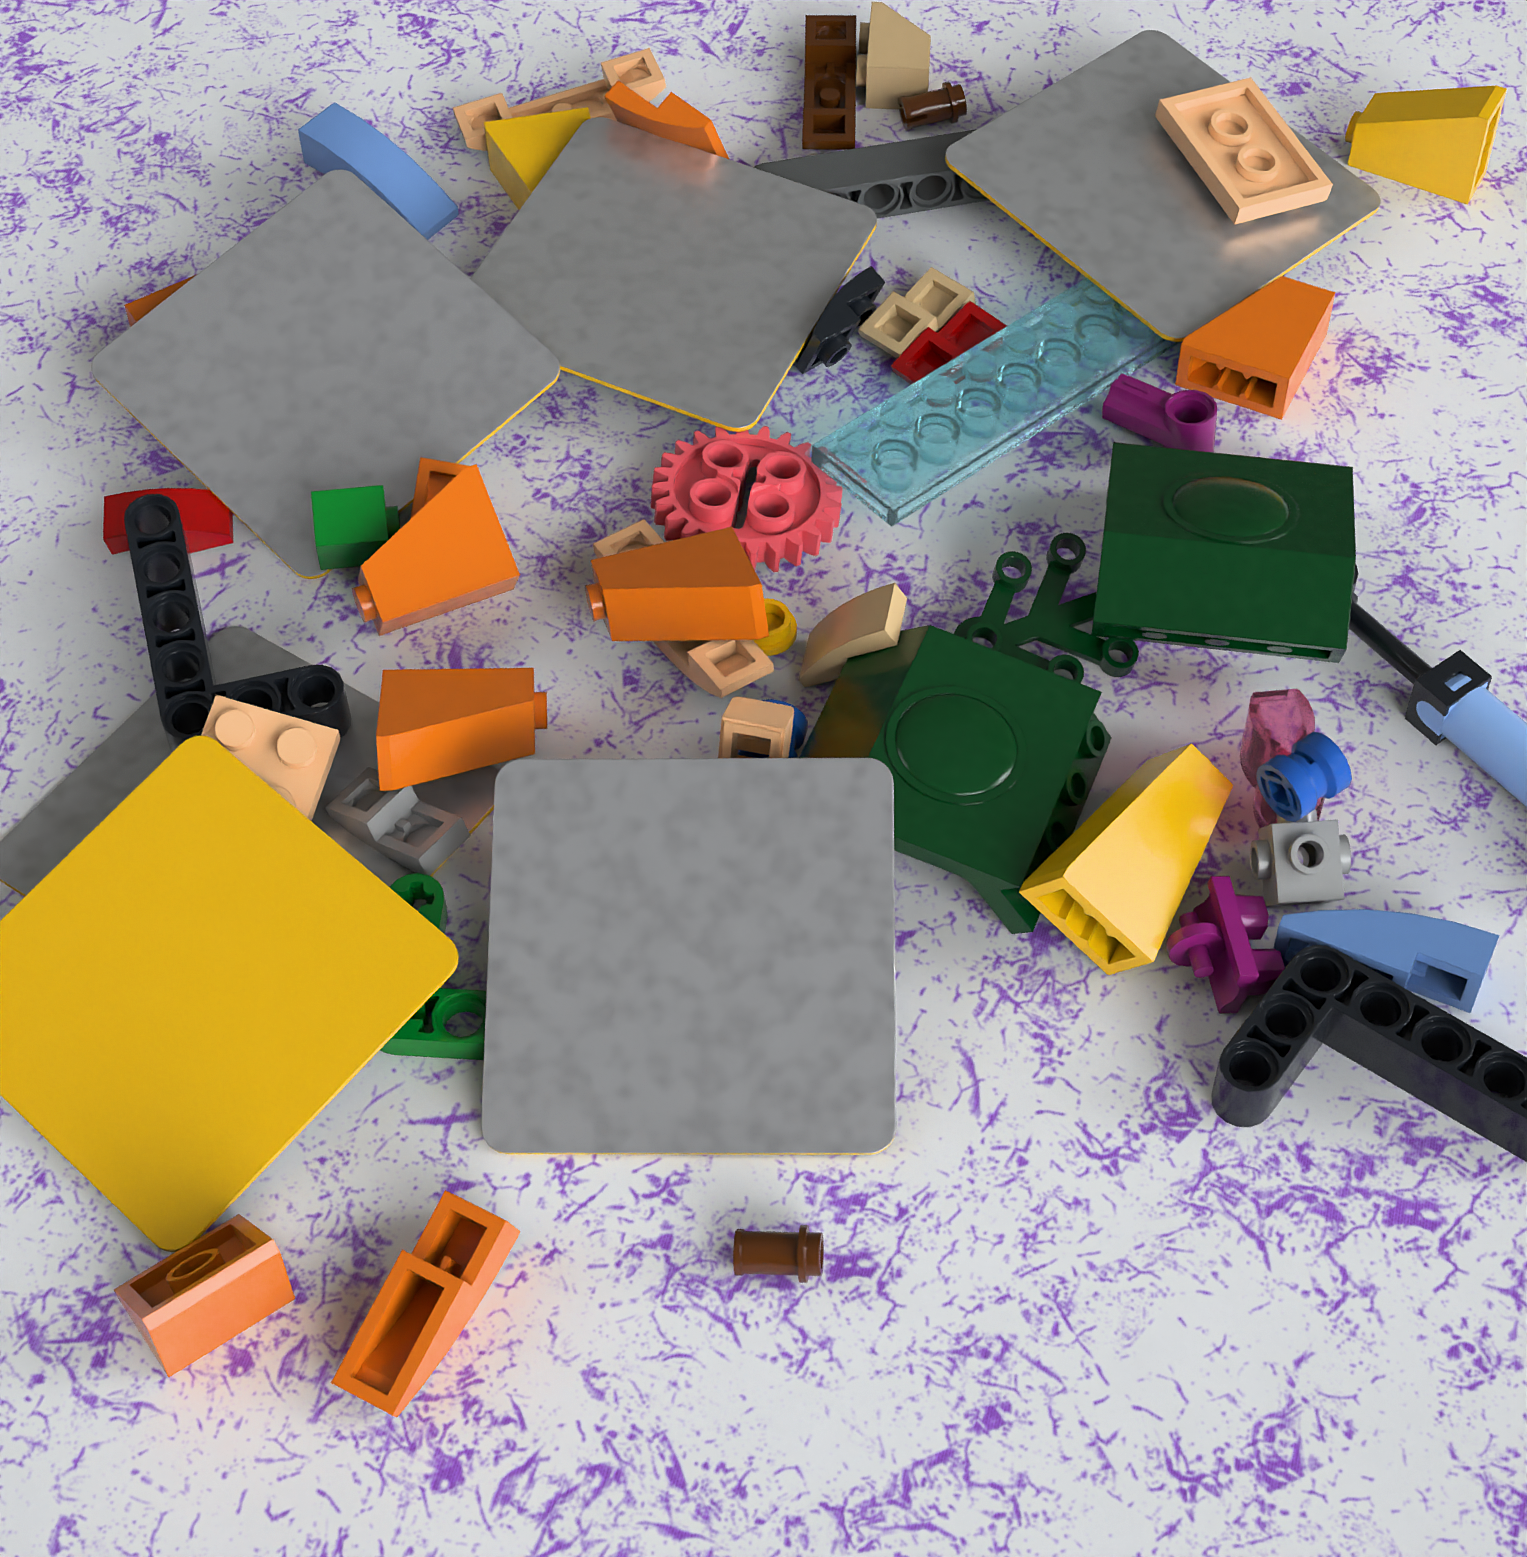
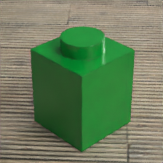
[311,485,400,570]

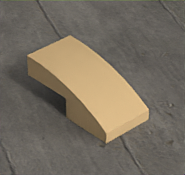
[858,267,976,358]
[799,583,907,687]

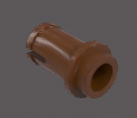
[898,81,967,131]
[733,1225,824,1283]

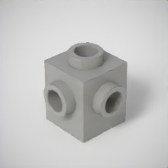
[1250,809,1351,907]

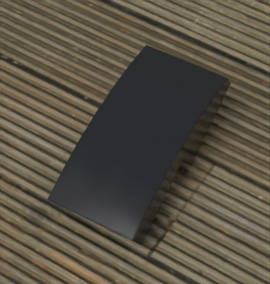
[796,266,885,374]

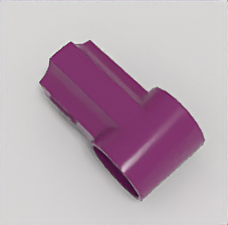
[1102,373,1217,452]

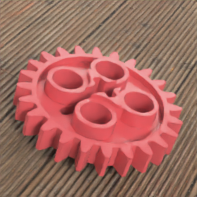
[651,426,843,572]

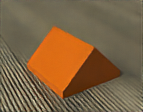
[114,1214,295,1377]

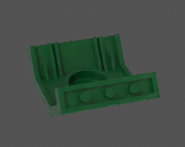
[1091,442,1356,663]
[799,625,1112,934]

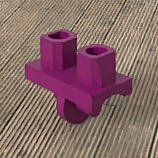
[1166,876,1285,1014]

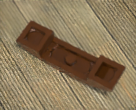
[802,15,856,150]

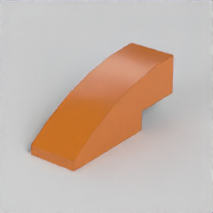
[331,1190,520,1417]

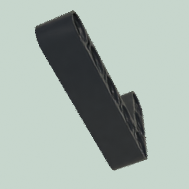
[124,494,351,753]
[1211,945,1527,1162]

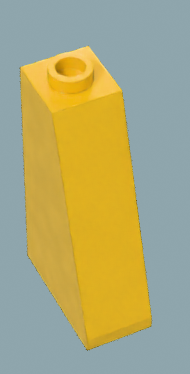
[484,107,591,210]
[1019,743,1233,975]

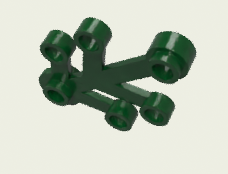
[954,533,1139,683]

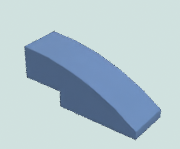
[298,102,459,240]
[1273,909,1500,1013]

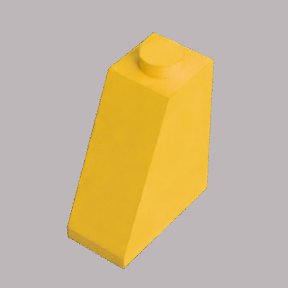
[1345,85,1507,205]

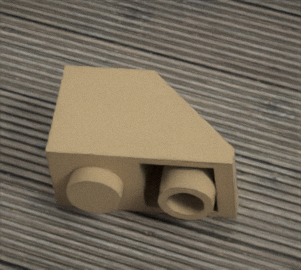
[856,2,931,109]

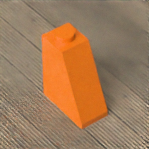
[1175,276,1335,420]
[352,464,520,636]
[585,527,769,641]
[376,668,548,791]

